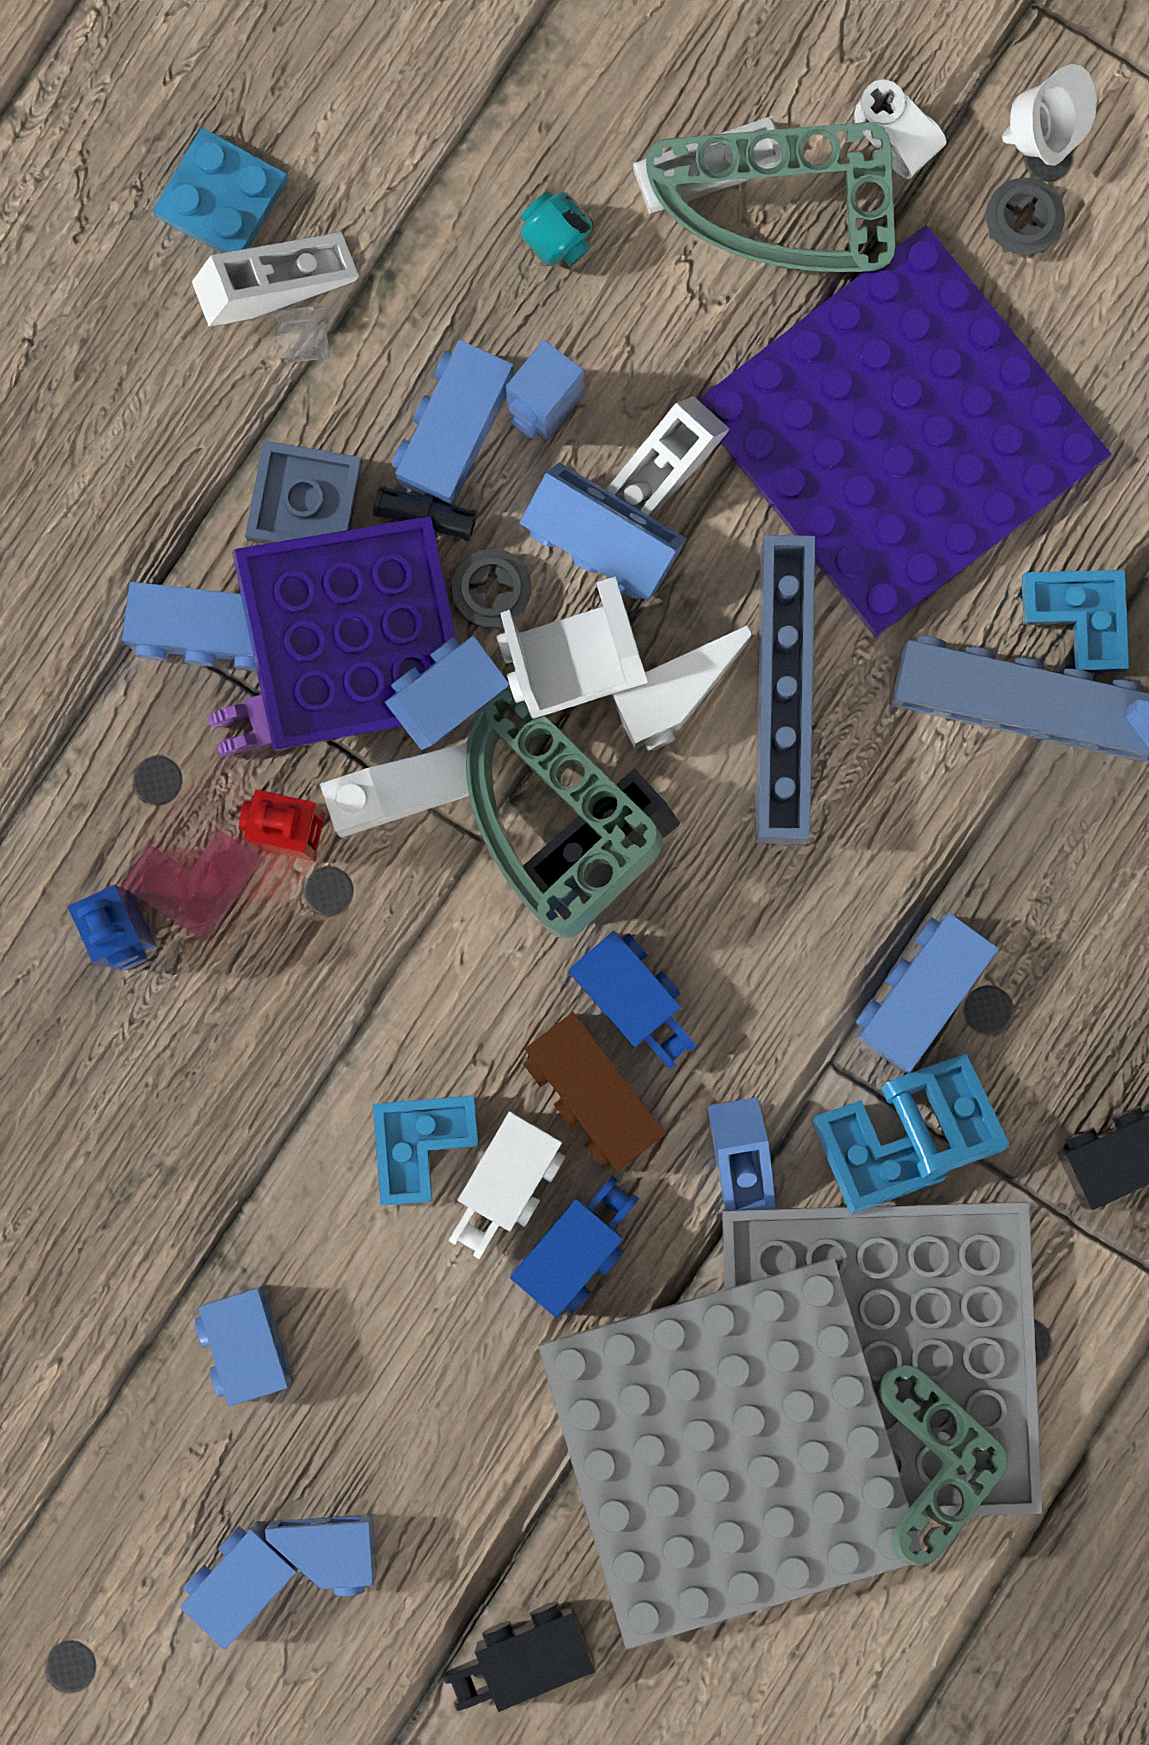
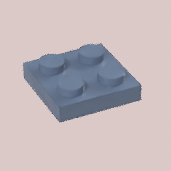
[245,440,363,544]

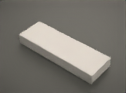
[633,116,782,214]

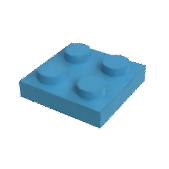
[152,127,289,253]

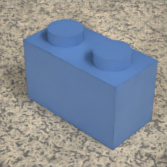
[506,339,584,442]
[385,636,509,750]
[195,1285,293,1407]
[179,1521,298,1650]

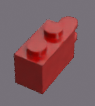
[239,789,326,862]

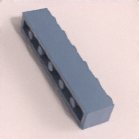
[755,535,815,845]
[890,636,1149,764]

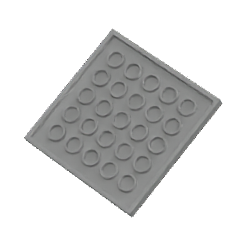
[722,1201,1042,1517]
[538,1257,922,1649]

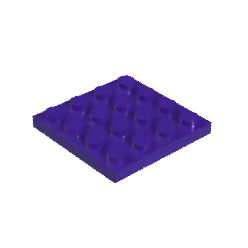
[232,516,456,751]

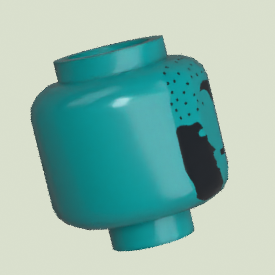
[520,190,593,266]

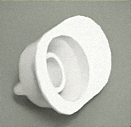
[1002,64,1097,166]

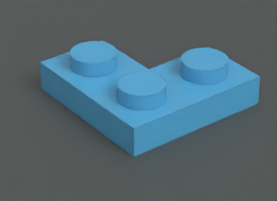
[1022,570,1129,673]
[373,1095,479,1206]
[812,1100,947,1215]

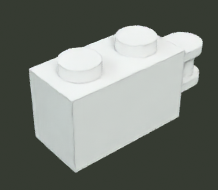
[449,1111,566,1259]

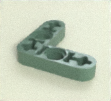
[878,1365,1008,1565]

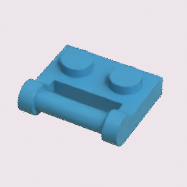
[881,1053,1009,1181]

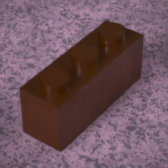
[523,1012,666,1171]

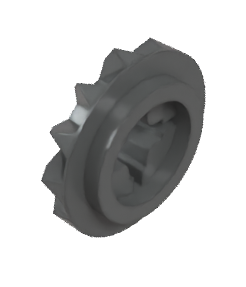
[984,177,1065,258]
[452,548,531,629]

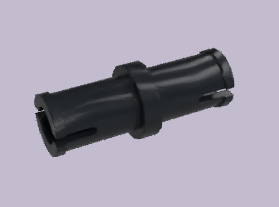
[373,485,477,542]

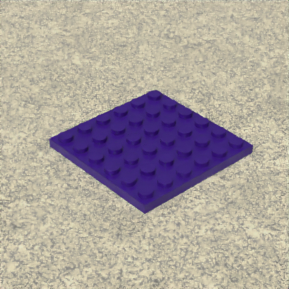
[697,225,1111,638]

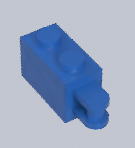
[67,884,157,971]
[568,930,697,1070]
[510,1175,639,1318]

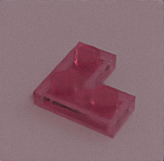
[121,830,263,942]

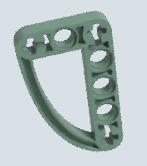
[646,122,895,272]
[466,689,664,938]

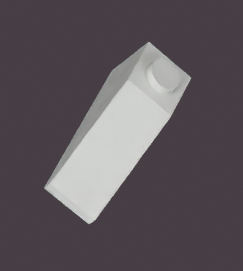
[192,232,359,327]
[606,396,730,517]
[610,626,752,752]
[320,743,469,838]

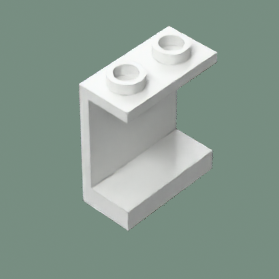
[497,577,648,719]

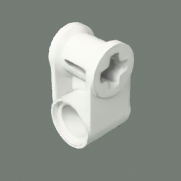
[854,79,946,179]

